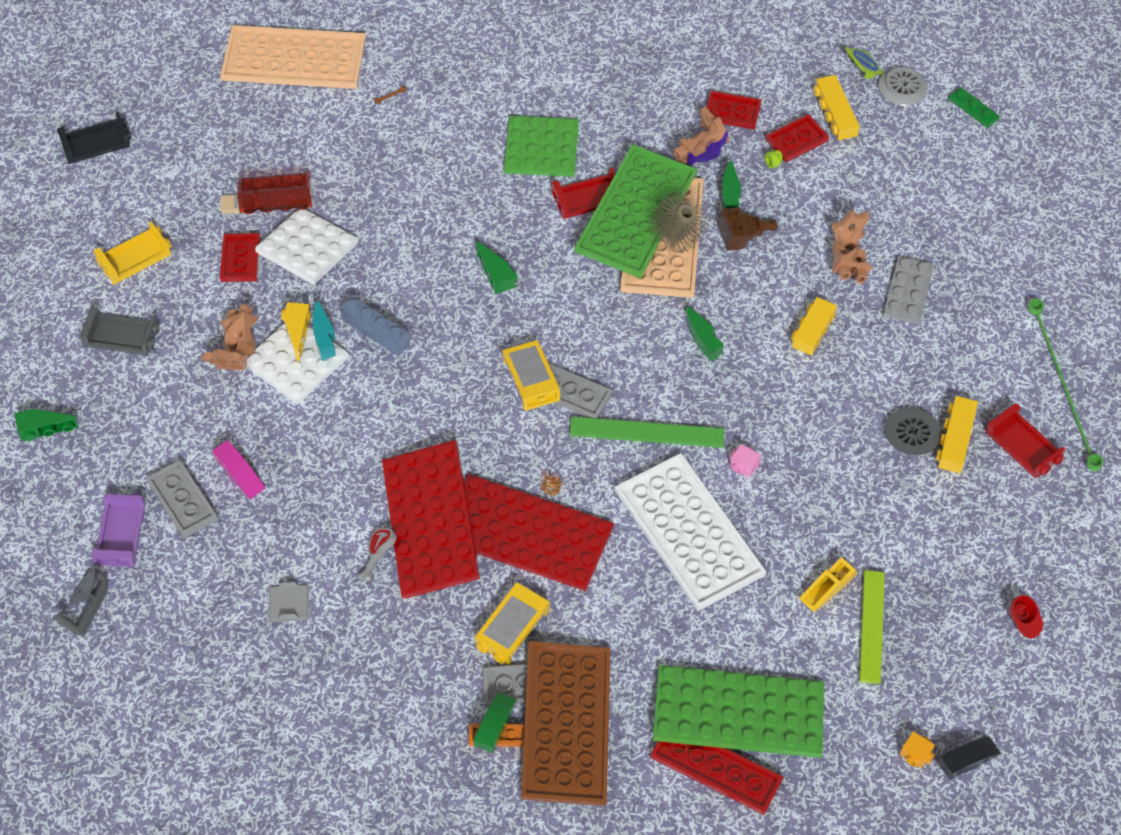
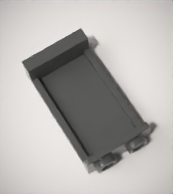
[80,307,160,356]

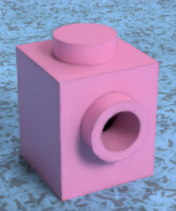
[729,444,761,478]

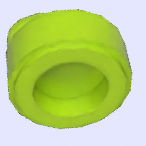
[765,150,783,169]

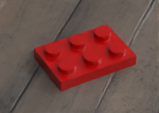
[706,91,762,130]
[765,114,829,163]
[220,233,261,282]

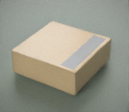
[221,195,240,213]

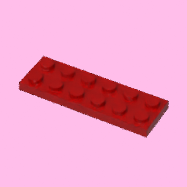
[650,741,784,816]

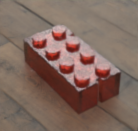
[237,172,312,214]

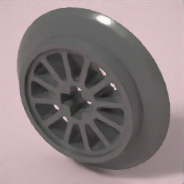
[885,408,941,455]

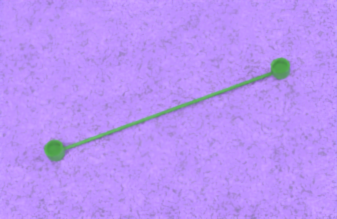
[1028,299,1103,471]

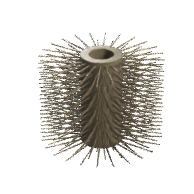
[647,189,711,254]

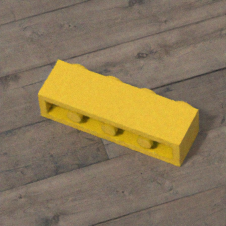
[813,75,859,141]
[936,396,979,474]

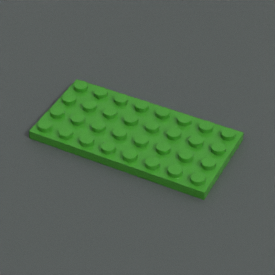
[574,144,698,279]
[653,665,824,758]

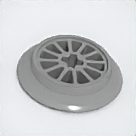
[878,67,928,106]

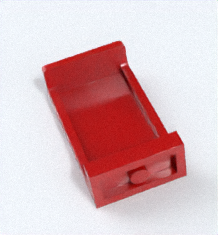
[552,167,616,219]
[985,403,1066,479]

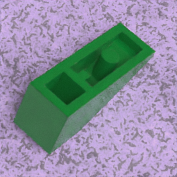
[476,242,518,294]

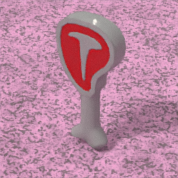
[358,528,397,582]

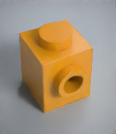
[900,731,935,769]

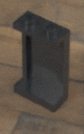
[57,112,131,164]

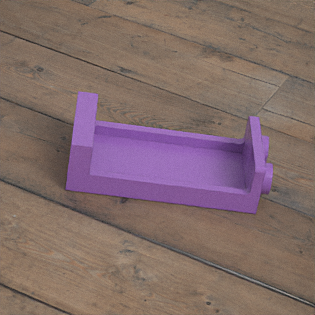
[91,493,146,567]

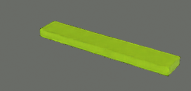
[859,570,885,684]

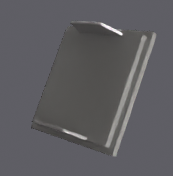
[268,582,309,623]

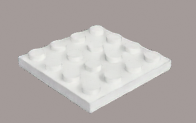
[256,207,358,285]
[246,323,349,405]

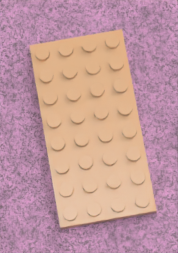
[220,25,366,89]
[621,178,704,298]

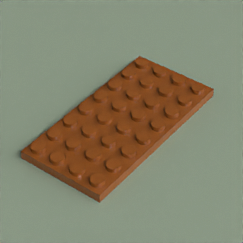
[520,641,611,806]

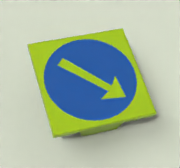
[845,47,884,79]

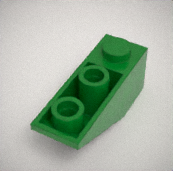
[14,409,79,441]

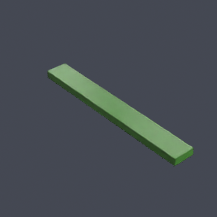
[570,417,725,448]

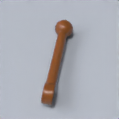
[374,86,407,104]

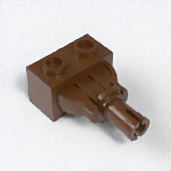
[717,208,778,251]

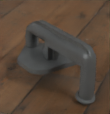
[53,567,108,636]

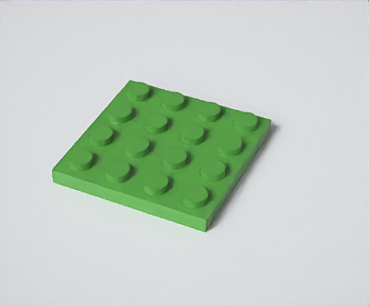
[504,116,579,177]

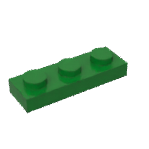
[949,87,1000,129]

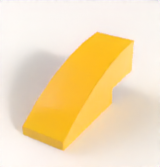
[799,557,858,612]

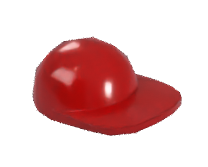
[1009,595,1043,639]

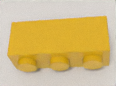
[791,297,837,356]

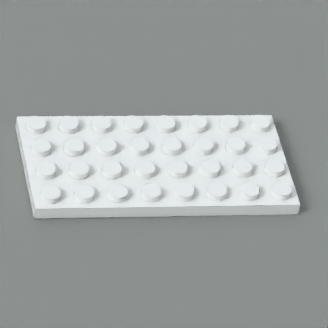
[614,453,766,611]

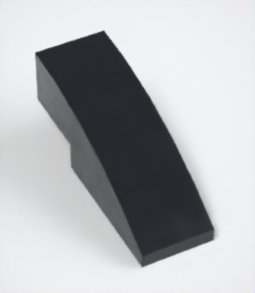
[938,736,1001,780]

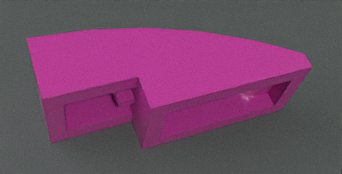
[212,440,266,499]

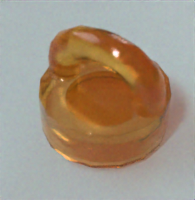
[541,475,563,496]

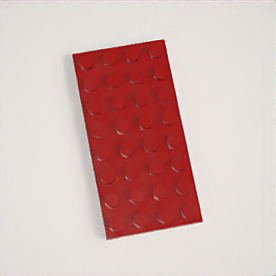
[382,440,480,599]
[464,474,614,592]

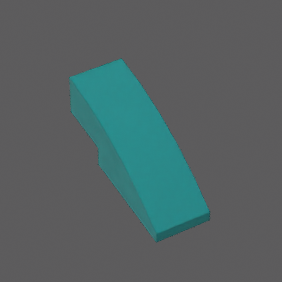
[313,301,336,361]

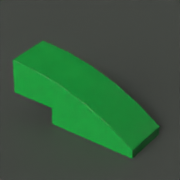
[721,161,741,209]
[685,306,724,362]
[473,692,517,754]

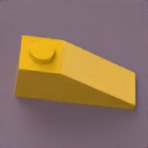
[281,302,311,361]

